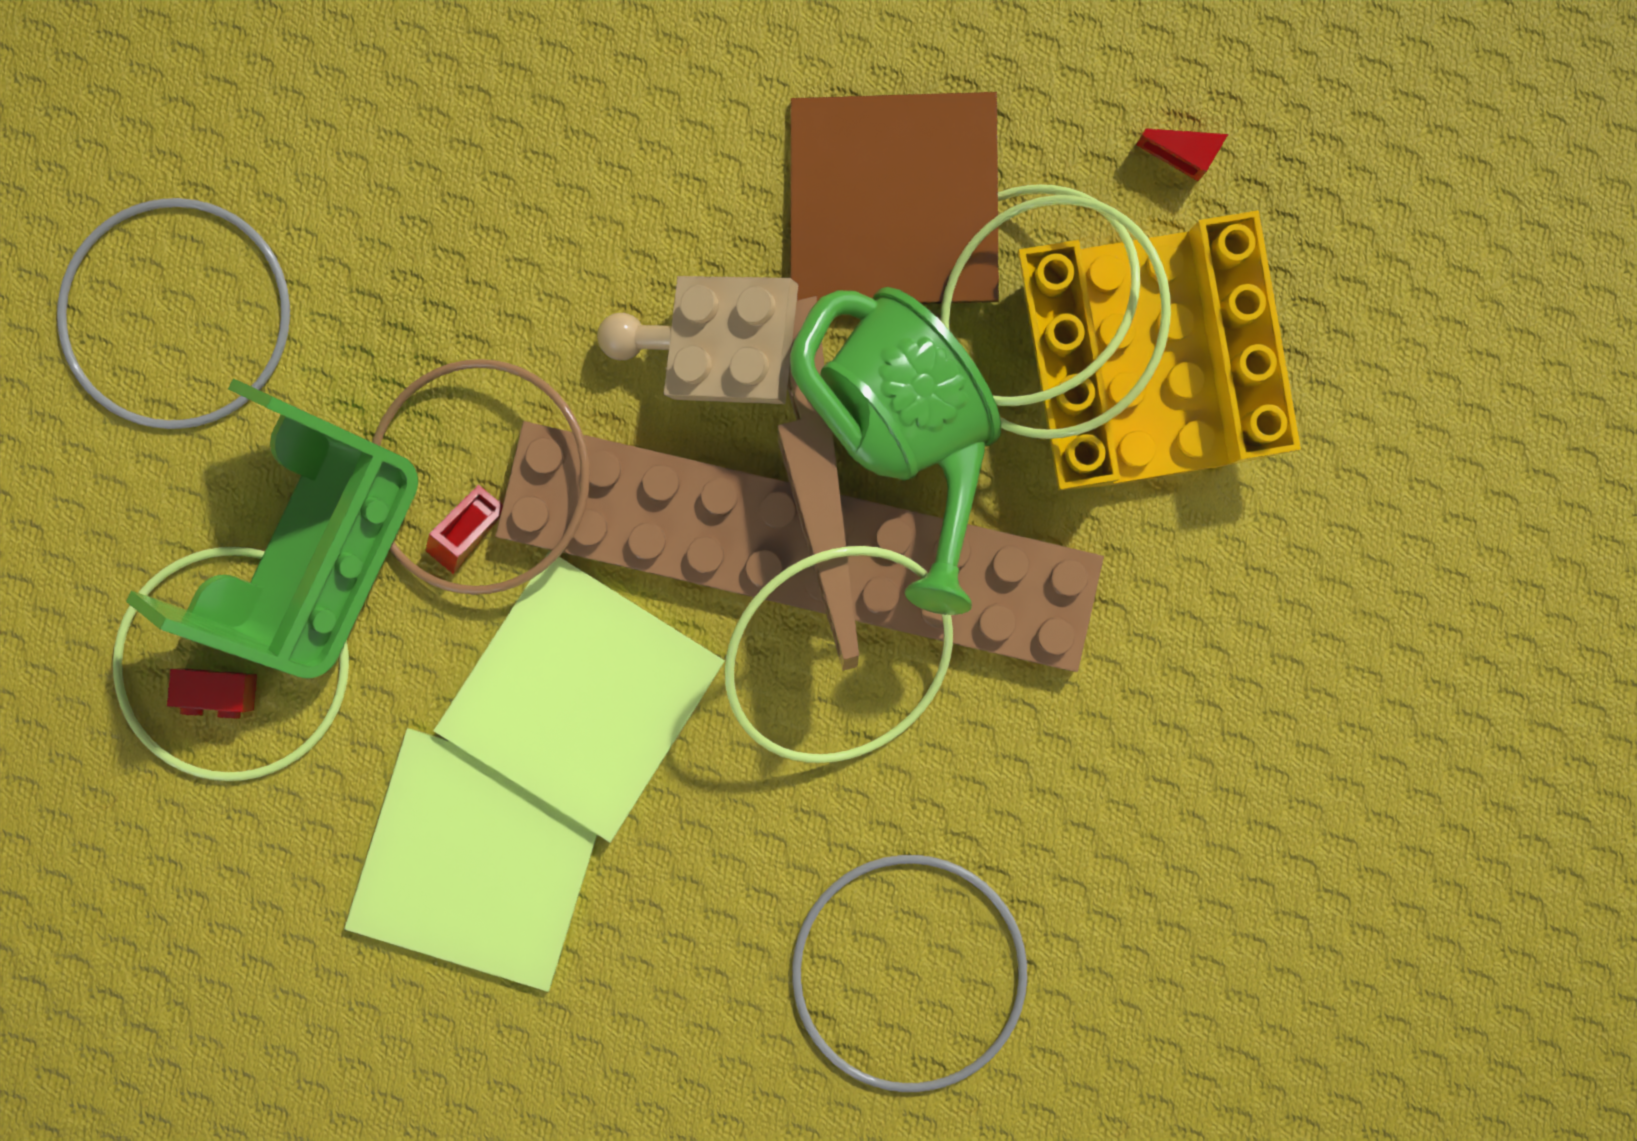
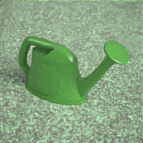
[789,287,1002,615]

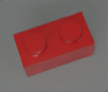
[167,668,257,719]

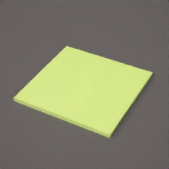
[434,551,725,843]
[344,728,597,992]

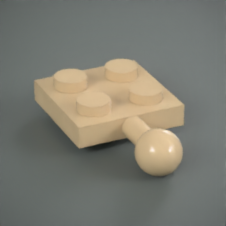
[597,276,798,404]

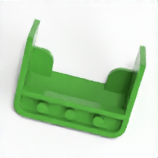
[126,378,418,678]

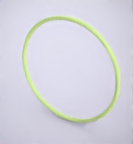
[993,184,1140,406]
[940,195,1171,439]
[725,546,953,763]
[113,547,349,781]

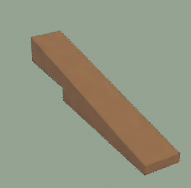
[778,296,859,671]

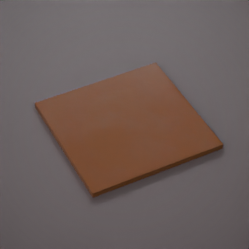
[791,92,999,304]

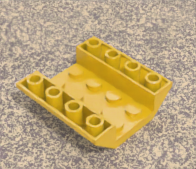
[1018,210,1301,490]

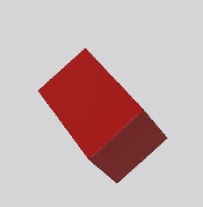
[1135,128,1229,181]
[425,485,503,574]

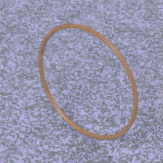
[372,359,590,595]

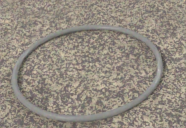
[57,198,290,429]
[792,855,1027,1092]

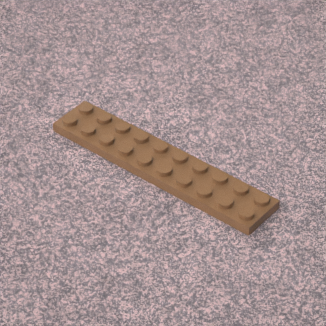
[496,421,1104,672]

